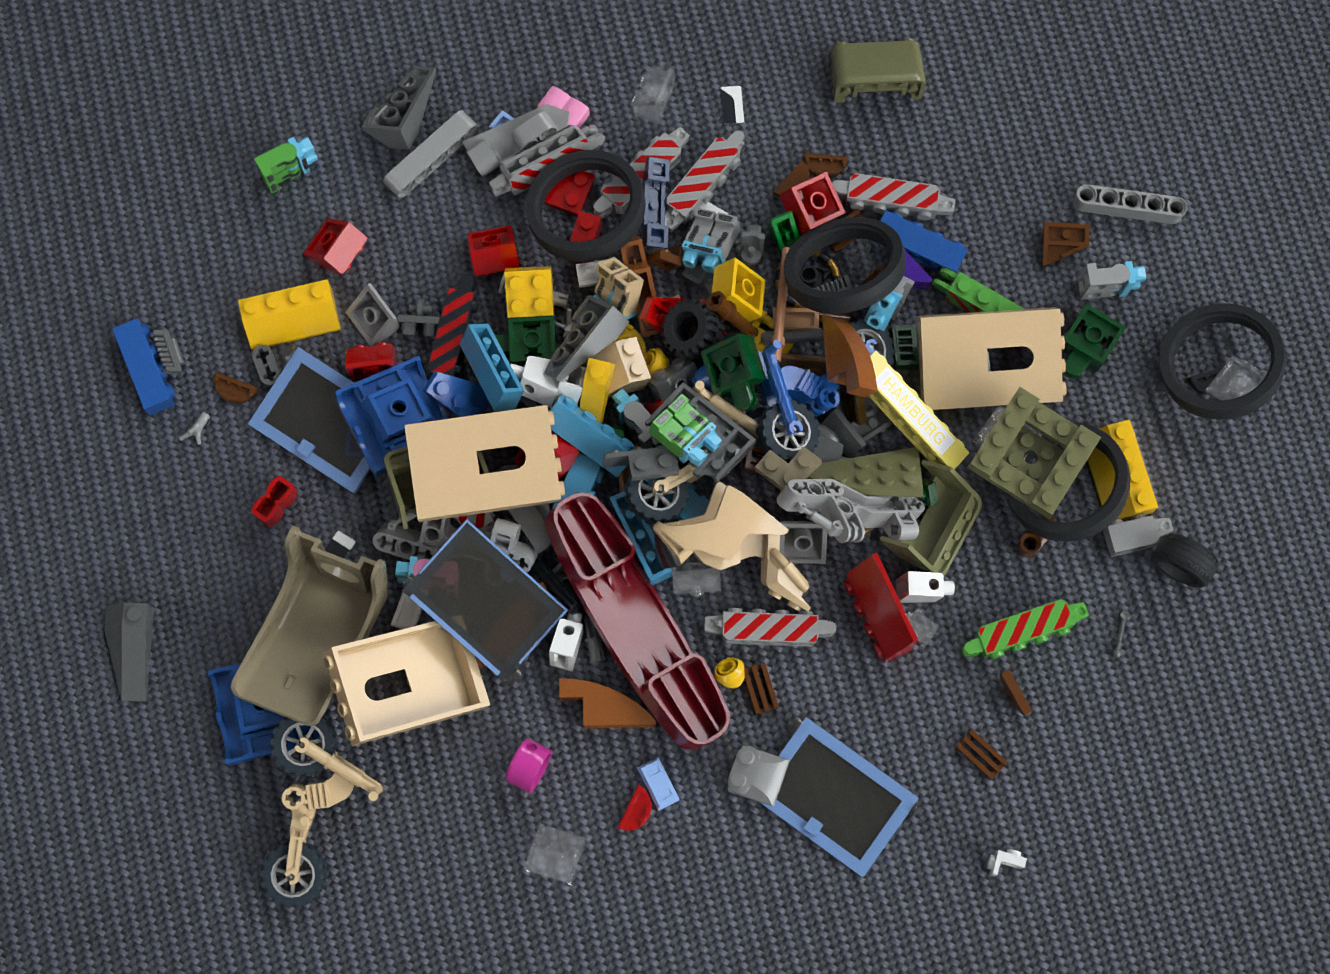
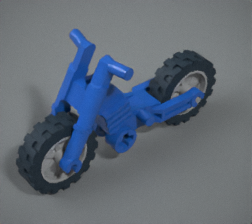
[756,319,895,463]

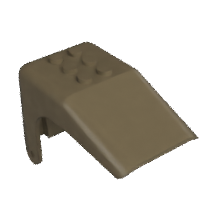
[231,525,388,726]

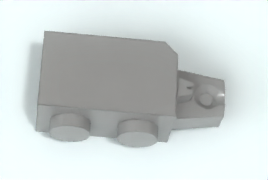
[1103,514,1173,557]

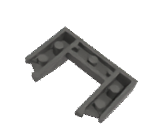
[645,382,756,482]

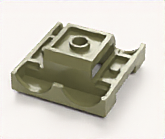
[968,387,1101,519]

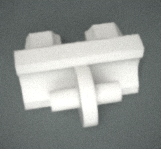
[576,259,618,288]

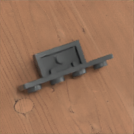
[603,445,679,481]

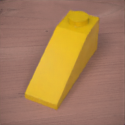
[580,358,616,424]

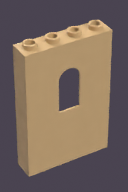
[917,307,1066,410]
[405,405,565,522]
[323,614,490,746]

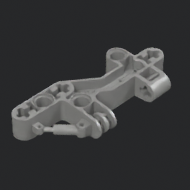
[777,479,925,543]
[373,507,537,587]

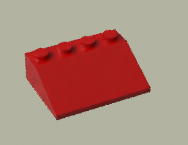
[843,553,918,663]

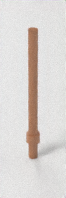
[771,247,790,364]

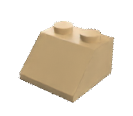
[591,337,651,397]

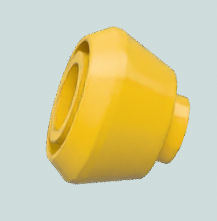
[643,348,670,376]
[714,658,745,688]

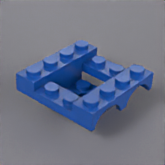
[334,356,448,478]
[208,663,322,766]

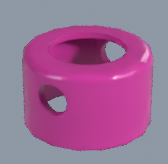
[505,738,552,793]

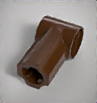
[1017,515,1057,558]

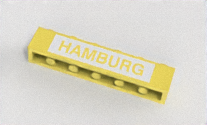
[869,351,969,470]

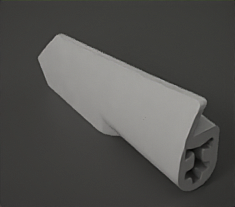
[463,104,570,177]

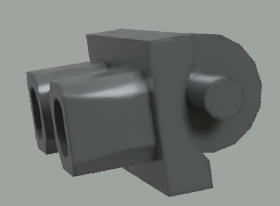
[739,225,765,266]
[398,299,440,336]

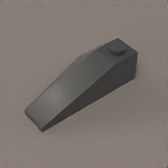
[362,66,436,150]
[104,603,154,702]

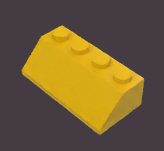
[238,279,341,351]
[1087,420,1158,521]

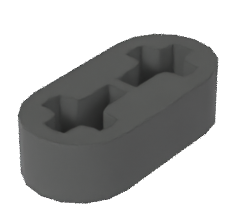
[252,345,281,388]

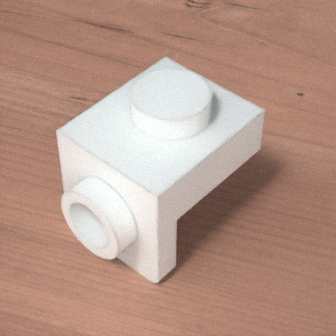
[987,849,1027,877]

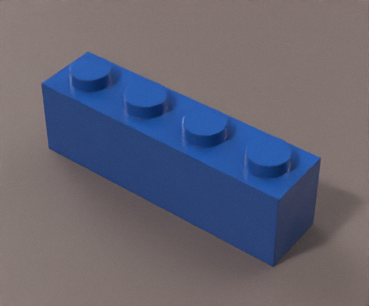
[873,211,968,273]
[112,318,176,415]

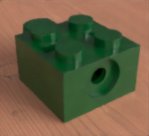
[1062,303,1126,379]
[494,315,557,367]
[701,334,766,410]

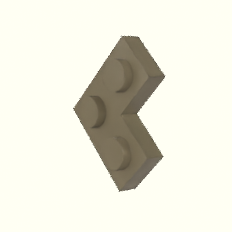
[755,446,822,490]

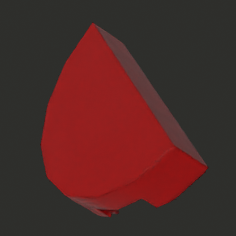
[617,784,652,831]

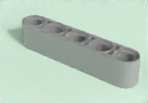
[383,110,479,199]
[1073,185,1187,224]

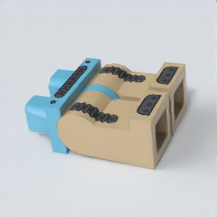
[593,257,644,320]

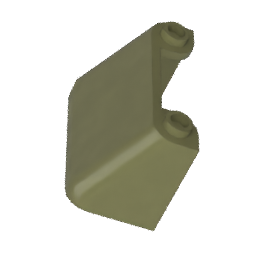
[830,38,926,103]

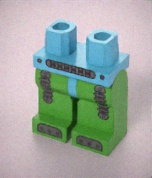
[254,137,318,194]
[648,394,722,467]

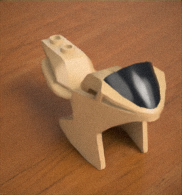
[653,482,810,612]

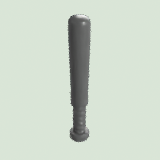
[761,328,824,346]

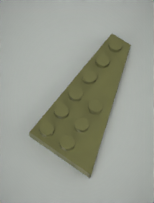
[780,447,923,497]

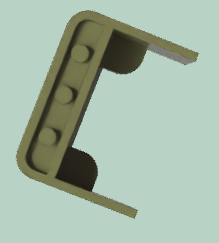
[384,447,489,530]
[879,460,982,576]

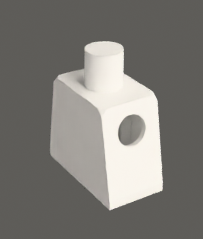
[510,356,560,408]
[553,366,586,405]
[896,571,955,603]
[549,613,583,671]

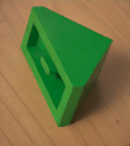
[769,211,800,257]

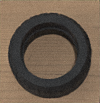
[1152,534,1219,588]

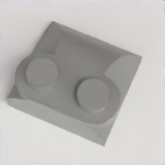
[728,746,789,807]

